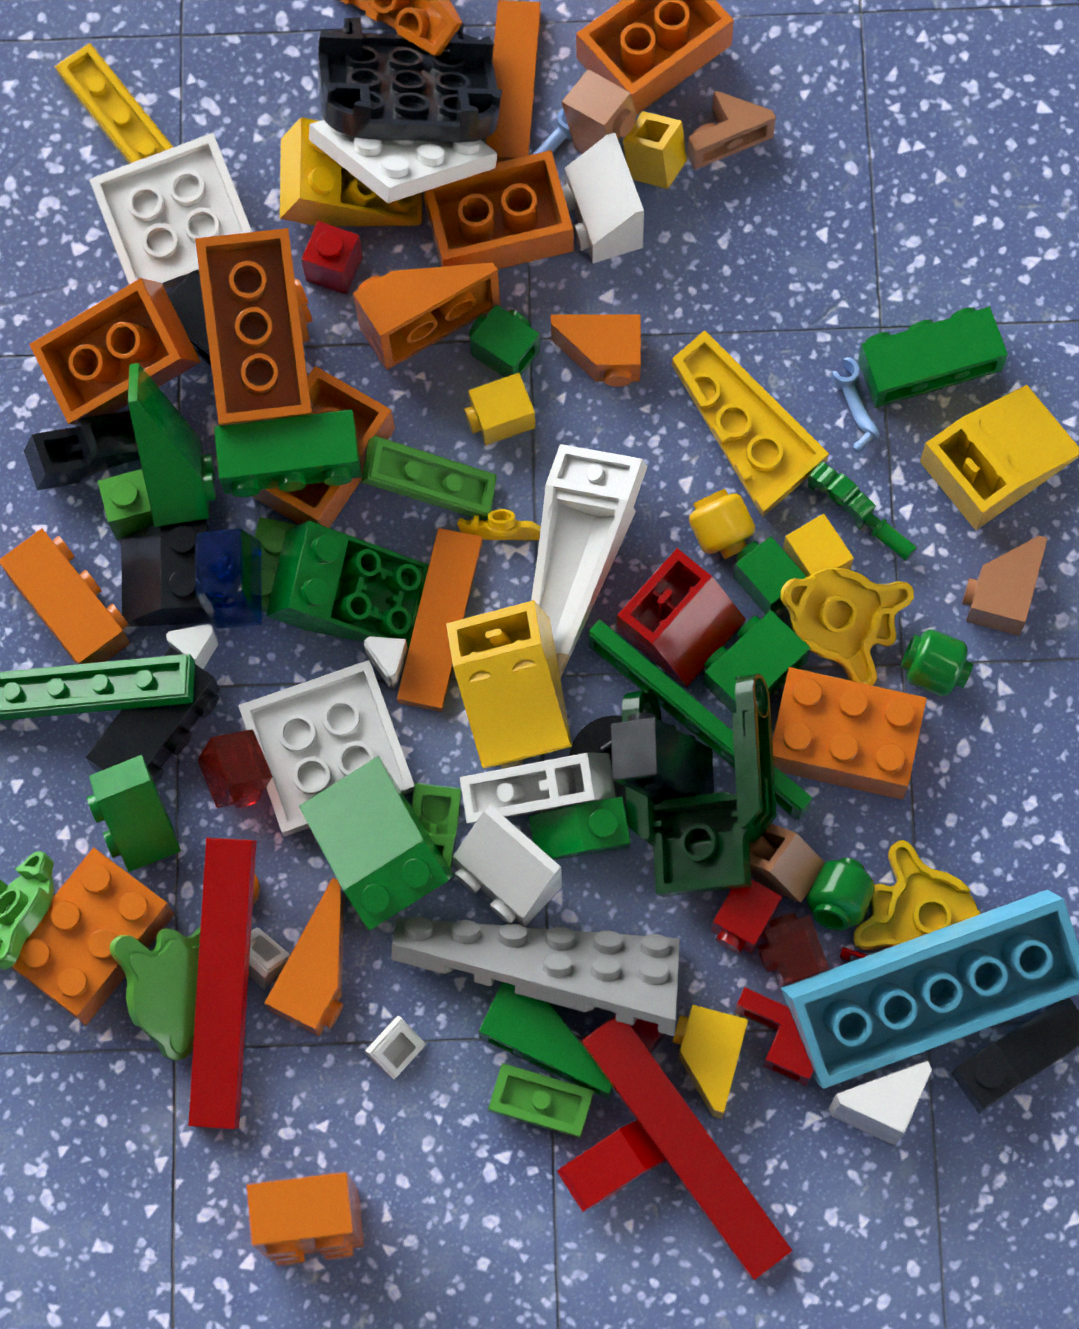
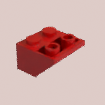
[616,548,746,689]

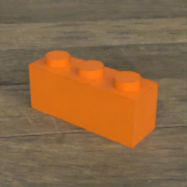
[0,528,130,664]

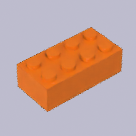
[195,228,312,426]

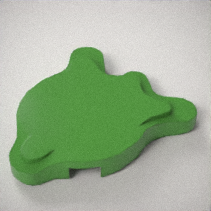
[0,851,54,970]
[110,926,201,1060]

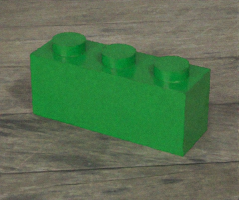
[858,306,1008,408]
[214,409,362,497]

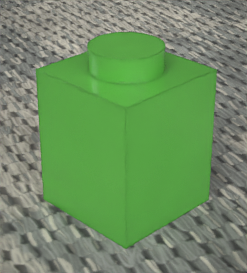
[98,469,154,540]

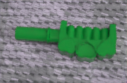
[808,462,917,561]

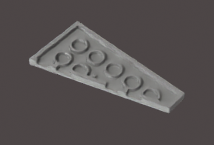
[392,917,680,1036]

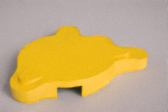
[780,568,914,685]
[853,840,981,951]

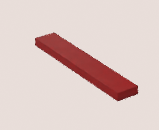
[188,837,257,1129]
[580,1015,793,1280]

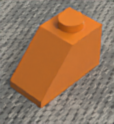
[551,314,641,387]

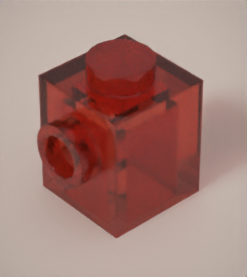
[197,729,273,808]
[758,913,830,992]

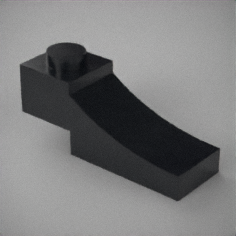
[24,410,140,490]
[951,997,1079,1113]

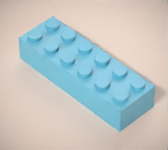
[781,890,1079,1089]

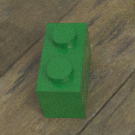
[703,610,810,713]
[86,755,181,872]

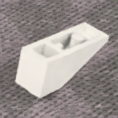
[460,753,616,823]

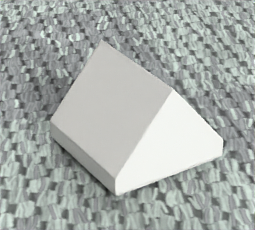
[166,624,218,669]
[364,637,408,689]
[249,927,290,990]
[364,1016,427,1080]

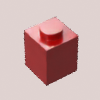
[301,221,363,295]
[711,879,782,954]

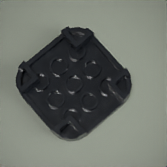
[317,17,502,143]

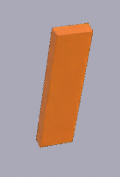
[486,0,541,163]
[397,528,483,712]

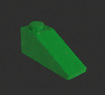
[478,982,613,1101]

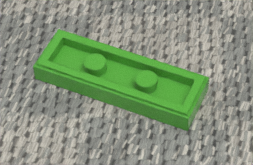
[361,436,497,520]

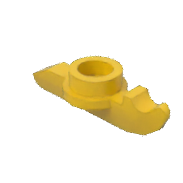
[457,509,541,540]

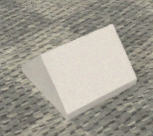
[829,1061,932,1146]

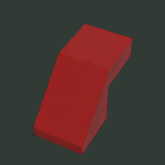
[735,987,814,1086]
[557,1120,667,1212]

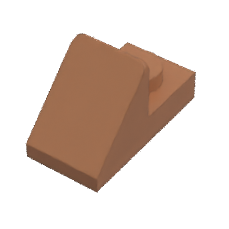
[687,91,776,170]

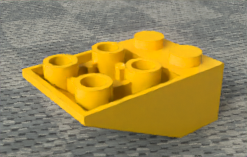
[279,117,422,227]
[920,385,1079,531]
[446,600,572,769]

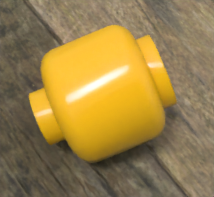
[689,489,756,559]

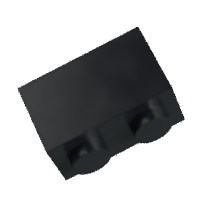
[121,519,214,627]

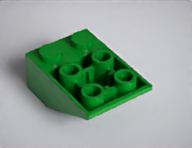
[266,521,429,650]

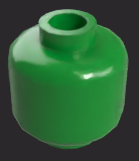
[900,629,973,697]
[807,858,875,931]

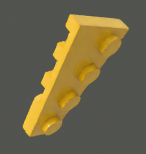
[672,330,829,518]

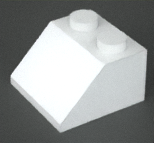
[562,133,644,263]
[453,804,562,927]

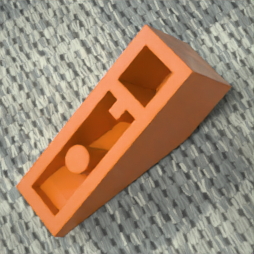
[265,878,345,1036]

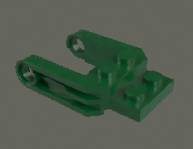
[622,673,777,897]

